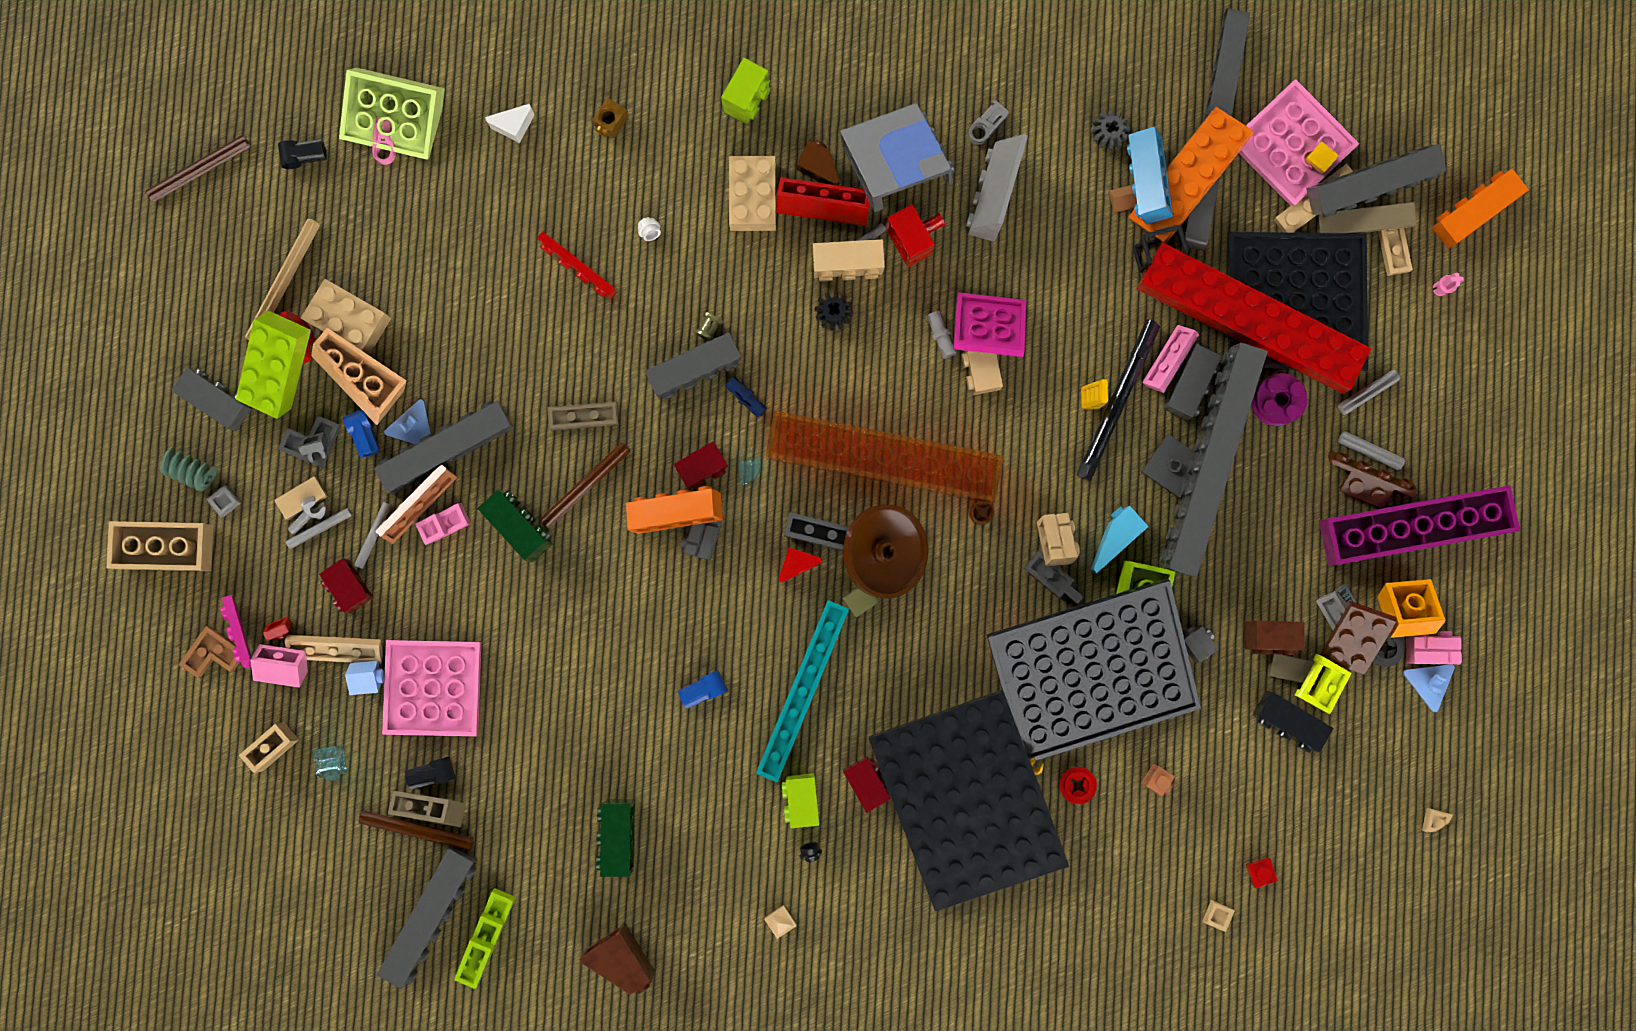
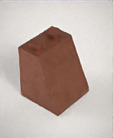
[579,924,655,995]

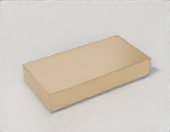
[274,476,328,520]

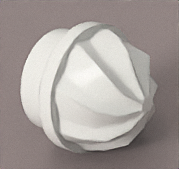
[638,217,661,241]

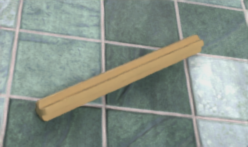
[245,219,320,340]

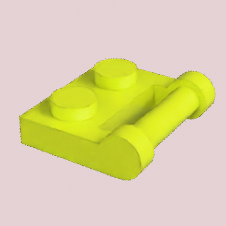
[1295,654,1351,714]

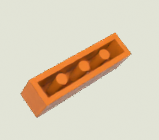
[1431,169,1529,249]
[626,486,723,534]

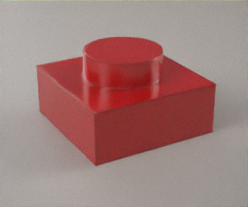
[263,616,292,641]
[1246,857,1278,888]

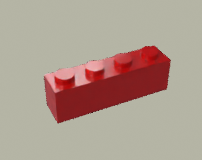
[776,177,870,226]

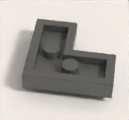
[278,416,341,468]

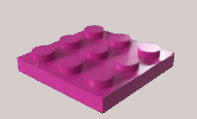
[953,292,1026,357]

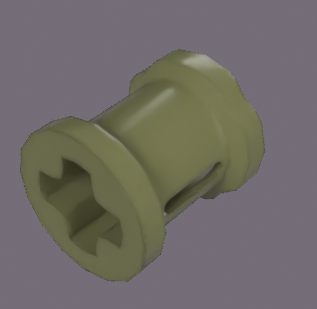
[695,312,723,341]

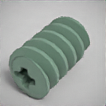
[160,447,217,492]

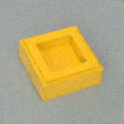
[1305,141,1339,175]

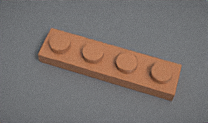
[376,464,458,544]

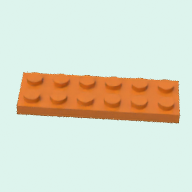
[1128,107,1254,244]

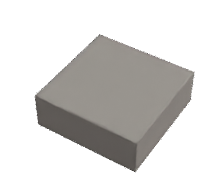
[206,485,241,518]

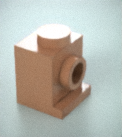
[1141,764,1175,797]

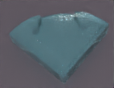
[738,459,761,486]

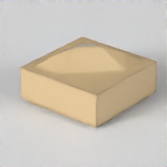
[764,905,797,939]

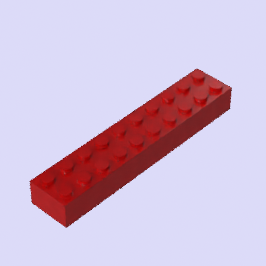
[1136,242,1372,394]

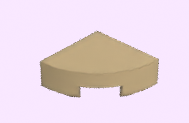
[1422,808,1453,832]

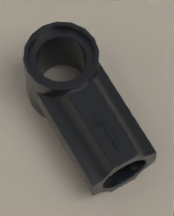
[278,139,327,169]
[405,756,456,790]

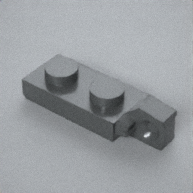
[1023,551,1083,605]

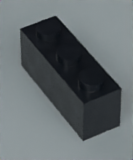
[1252,691,1334,753]

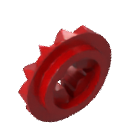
[1059,767,1097,805]

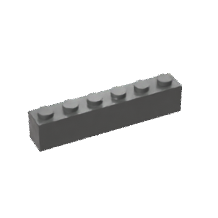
[1306,144,1447,218]
[374,401,514,495]
[376,847,478,989]

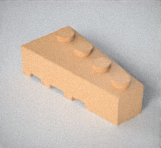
[311,328,407,425]

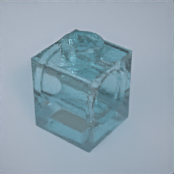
[313,745,347,782]

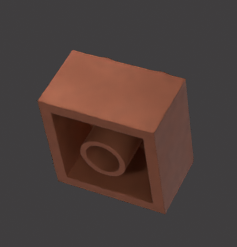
[1244,621,1304,655]

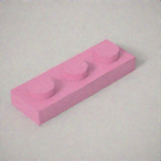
[1142,325,1199,393]

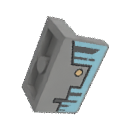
[1316,584,1357,630]

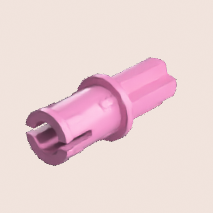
[1433,273,1464,296]

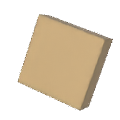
[1202,900,1235,932]

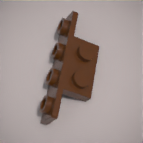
[1328,451,1418,509]

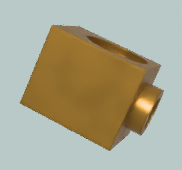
[592,97,629,139]

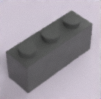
[1163,344,1222,421]
[171,368,252,431]
[784,512,849,551]

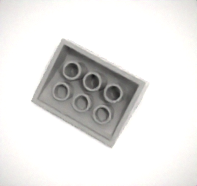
[966,134,1028,242]

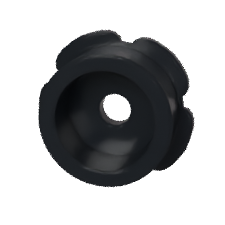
[799,842,822,862]

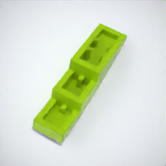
[454,888,516,989]

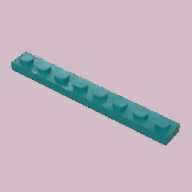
[756,600,849,782]

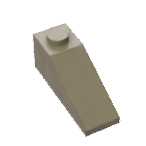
[388,791,466,827]

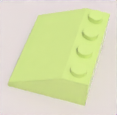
[339,68,445,160]

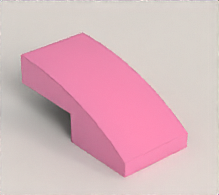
[415,503,471,545]

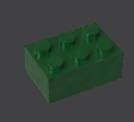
[477,489,553,563]
[596,799,635,877]

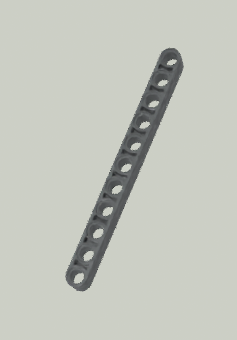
[1180,8,1250,251]

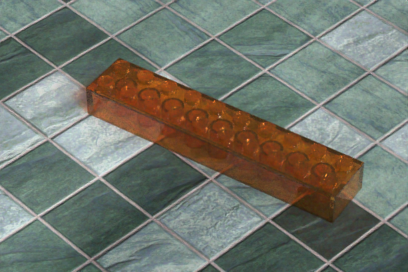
[765,410,1004,504]

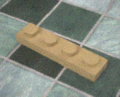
[1273,163,1353,233]
[284,635,383,664]

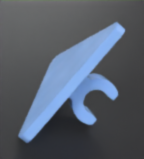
[384,399,431,445]
[1403,664,1455,712]

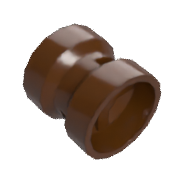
[969,500,995,525]

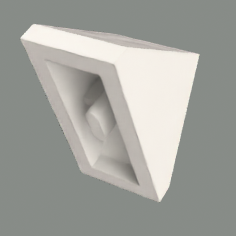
[485,104,534,143]

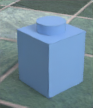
[345,661,385,695]

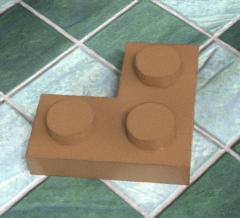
[178,626,240,678]

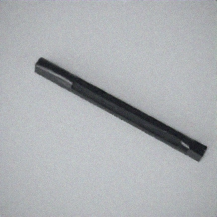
[1076,319,1160,482]

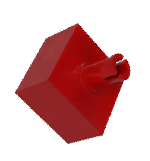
[886,204,946,268]

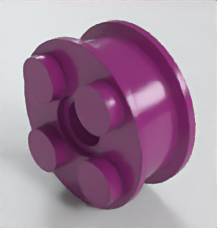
[1251,373,1308,426]

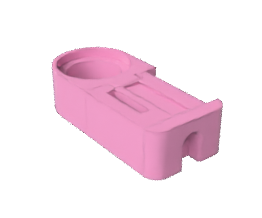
[372,117,396,165]

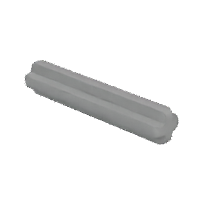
[1338,370,1400,415]
[1338,431,1405,470]

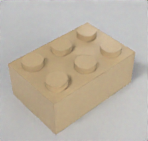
[729,156,776,231]
[812,239,884,282]
[301,279,391,355]

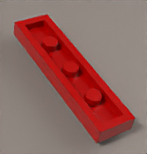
[537,231,617,299]

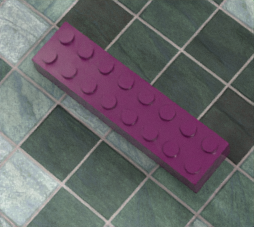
[1319,485,1520,566]

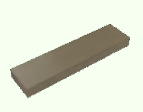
[1318,202,1417,234]

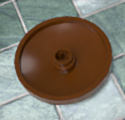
[843,505,928,599]

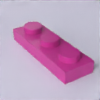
[220,595,252,668]

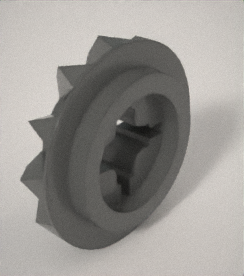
[1373,635,1404,667]

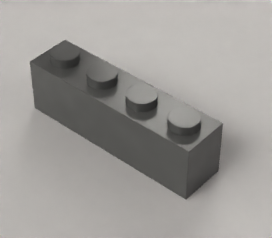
[645,332,742,400]

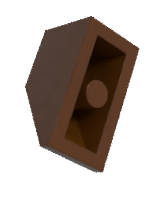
[796,140,839,186]

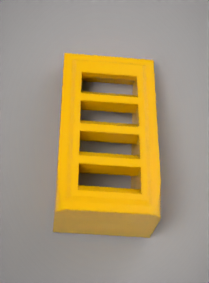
[1081,379,1108,409]

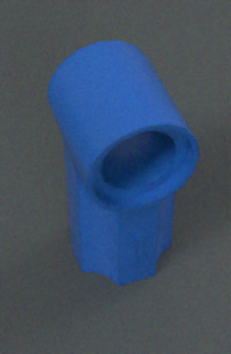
[343,410,380,458]
[678,670,728,709]

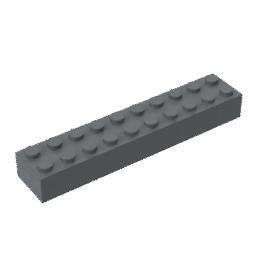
[1159,343,1268,577]

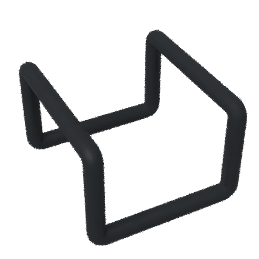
[1133,225,1189,273]

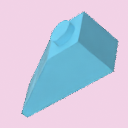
[1090,506,1149,574]

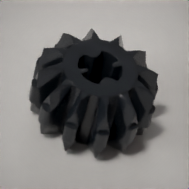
[814,291,853,331]

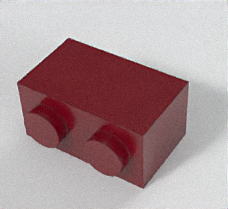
[673,441,728,491]
[319,558,374,613]
[843,756,891,813]

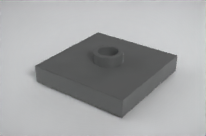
[1141,434,1196,498]

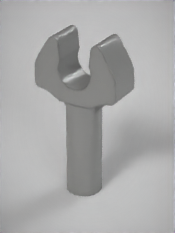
[288,496,326,535]

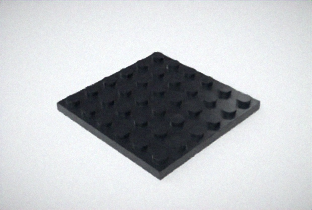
[1227,232,1368,371]

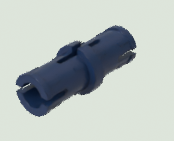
[725,376,768,419]

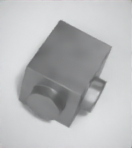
[1183,625,1219,663]

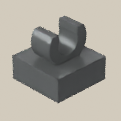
[298,432,327,462]

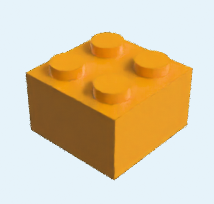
[1377,579,1445,638]

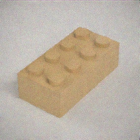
[106,521,214,571]

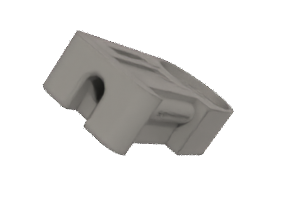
[968,100,1009,145]

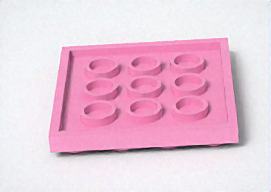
[1239,79,1359,206]
[382,640,482,736]

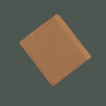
[1108,185,1136,213]

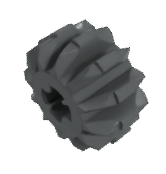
[1090,110,1130,151]

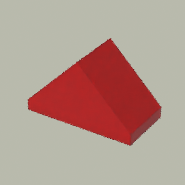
[778,547,822,583]

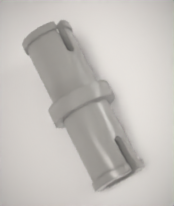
[926,311,957,359]

